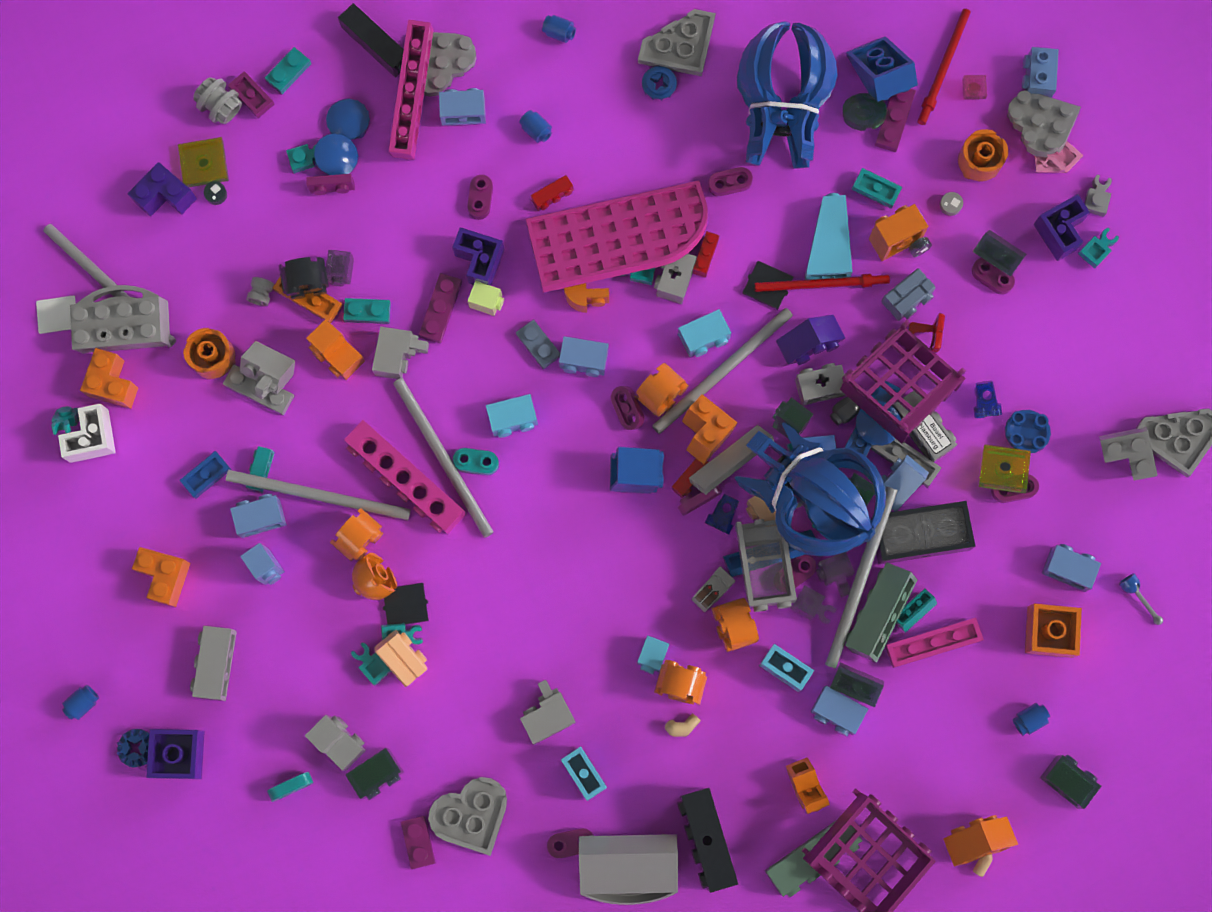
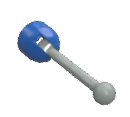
[1119,573,1163,625]

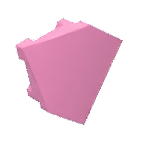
[1035,141,1083,173]

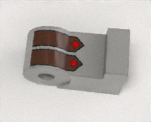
[691,566,735,613]

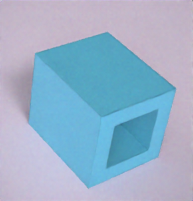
[637,635,669,674]

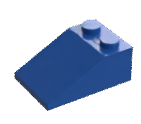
[846,36,918,102]

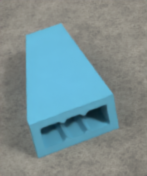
[805,193,853,280]

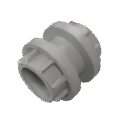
[193,77,242,124]

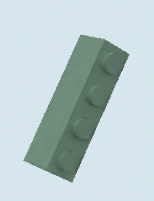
[845,562,918,663]
[765,820,863,897]

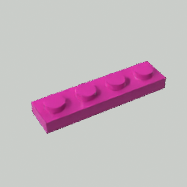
[885,618,984,668]

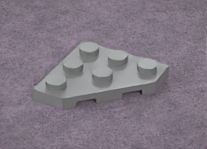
[638,9,716,76]
[1135,408,1212,478]

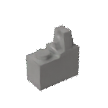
[372,326,429,379]
[240,341,295,400]
[520,680,576,745]

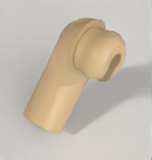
[665,713,701,737]
[973,854,993,877]

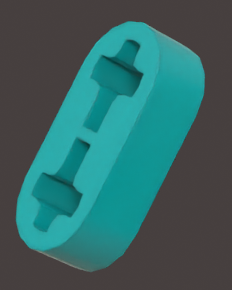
[267,772,314,802]

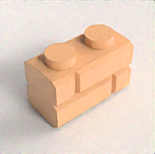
[374,630,427,687]

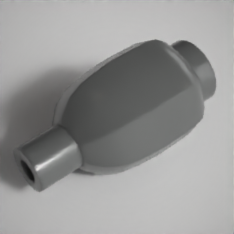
[830,396,861,426]

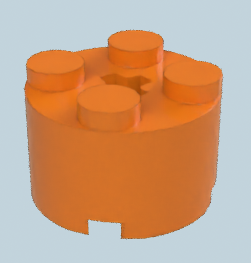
[958,129,1008,181]
[183,328,236,379]
[635,363,689,417]
[330,508,384,562]
[712,598,759,652]
[654,660,707,705]

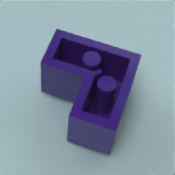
[127,162,197,217]
[1033,194,1090,261]
[452,227,504,286]
[776,315,845,365]

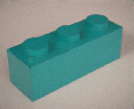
[246,446,275,493]
[896,589,937,633]

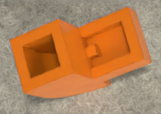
[564,283,609,313]
[786,757,830,814]

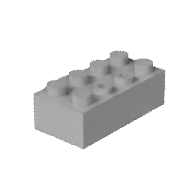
[70,285,170,354]
[579,834,678,905]

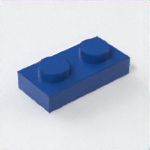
[179,451,232,499]

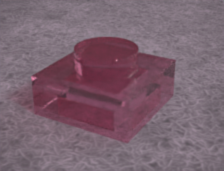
[962,75,987,99]

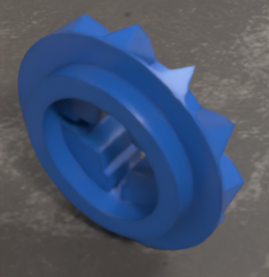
[642,66,677,101]
[117,729,149,767]

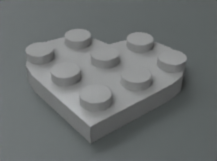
[424,32,477,97]
[1007,91,1081,157]
[428,777,507,856]

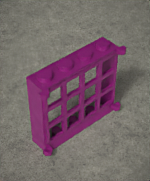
[840,320,966,444]
[802,788,936,912]

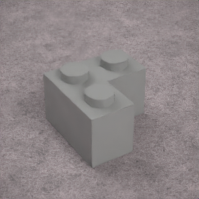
[1099,427,1158,481]
[305,715,366,771]

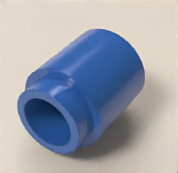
[542,15,576,43]
[519,110,552,143]
[62,685,99,720]
[1012,703,1050,736]

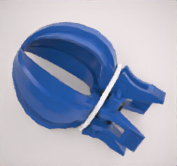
[737,21,837,169]
[735,422,886,556]

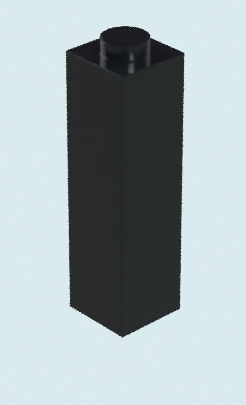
[338,3,404,78]

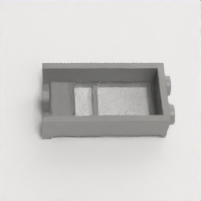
[735,519,797,612]

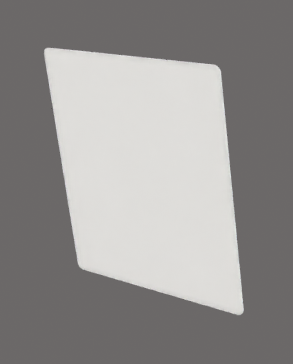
[36,295,76,334]

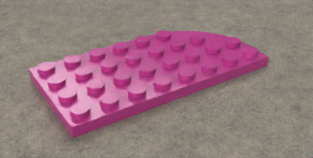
[526,180,708,293]

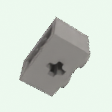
[654,254,697,304]
[795,363,846,406]

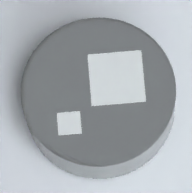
[940,192,963,216]

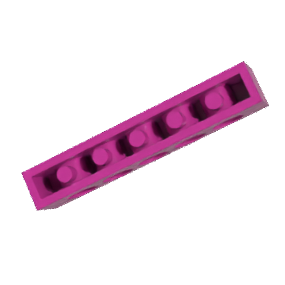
[389,20,434,160]
[344,420,466,535]

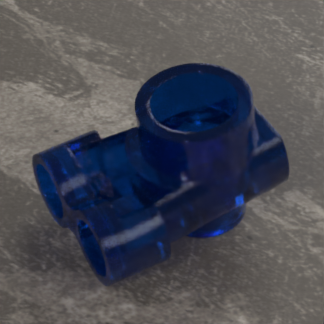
[973,380,1002,418]
[704,494,739,534]

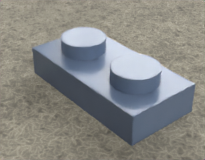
[516,319,560,369]

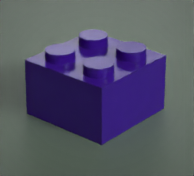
[146,729,205,779]

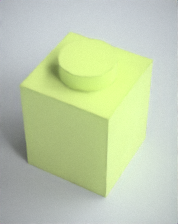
[468,280,504,316]

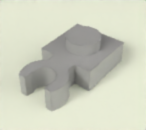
[1084,175,1112,217]

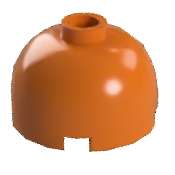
[352,552,397,600]

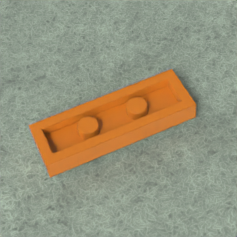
[273,277,342,323]

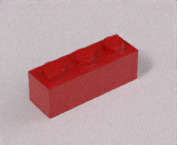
[530,175,574,211]
[693,231,720,278]
[671,459,709,498]

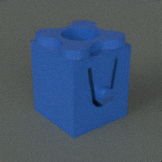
[610,447,664,494]

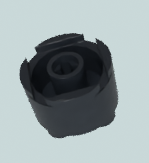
[279,257,329,299]

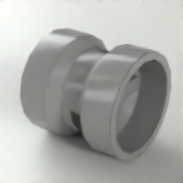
[246,277,274,306]

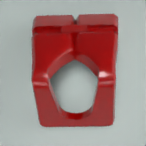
[906,313,945,353]

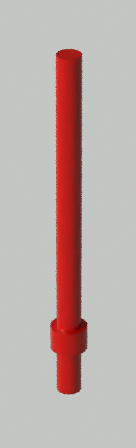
[917,9,971,125]
[754,274,890,292]

